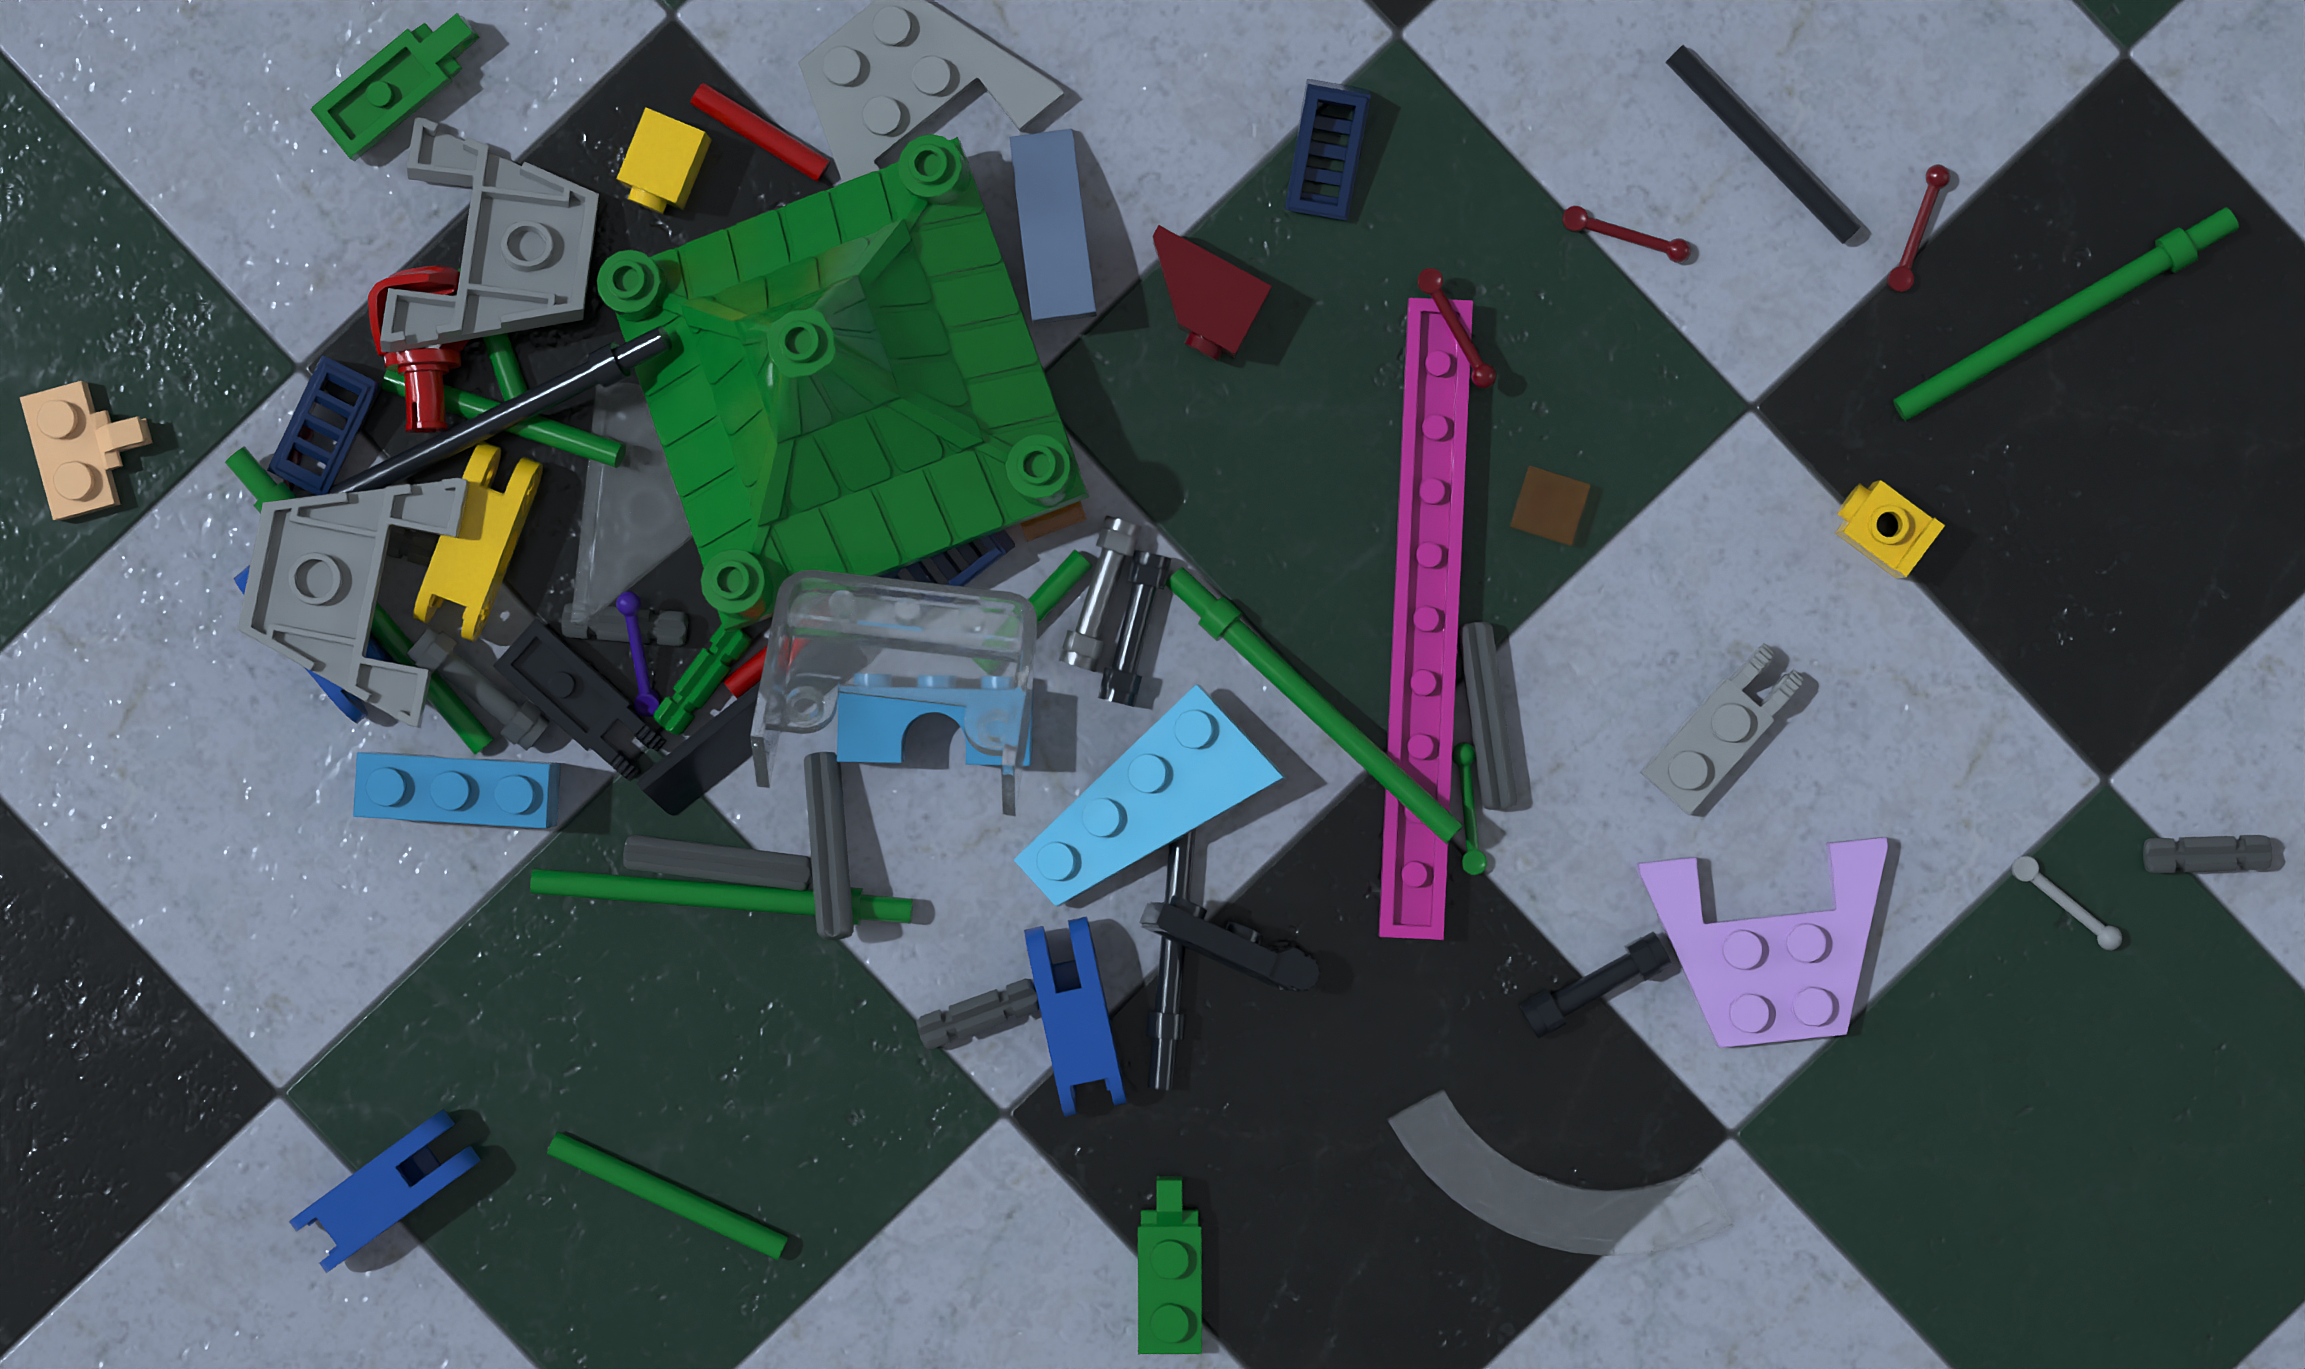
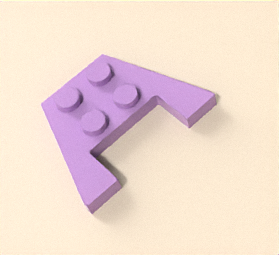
[1636,837,1888,1048]

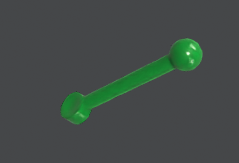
[1452,742,1487,875]

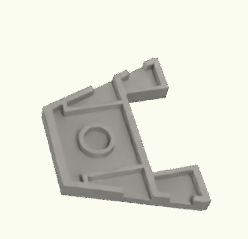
[798,0,1065,183]
[380,117,599,353]
[237,478,470,728]

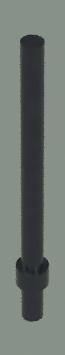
[331,326,672,494]
[1146,828,1196,1090]

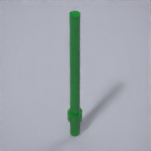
[1893,207,2239,422]
[225,446,494,755]
[1165,567,1464,844]
[530,868,913,926]

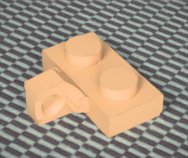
[20,381,153,521]

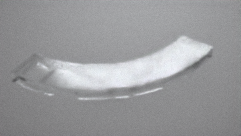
[1387,1089,1734,1256]

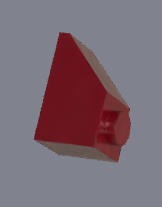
[1153,225,1272,362]

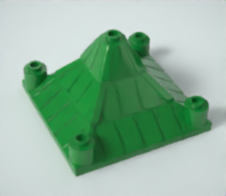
[597,134,1090,633]

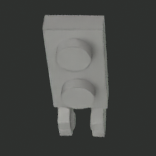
[1640,643,1804,815]

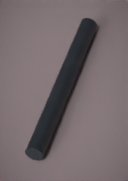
[1665,44,1861,245]

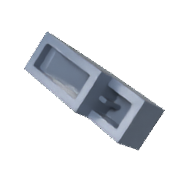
[1009,129,1097,325]

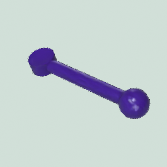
[616,591,661,717]

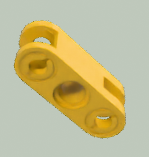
[413,441,543,642]

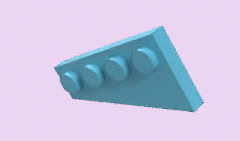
[1013,684,1287,906]

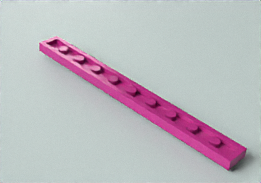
[1378,298,1473,940]

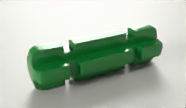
[653,624,751,735]

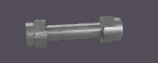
[1058,515,1142,672]

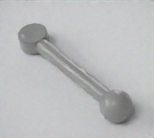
[2011,856,2122,951]

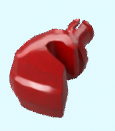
[368,265,470,433]

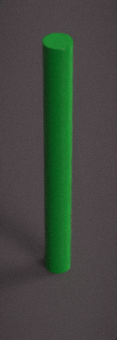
[382,370,626,468]
[547,1132,789,1261]

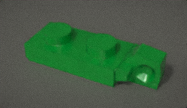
[310,13,480,161]
[1138,1176,1202,1354]

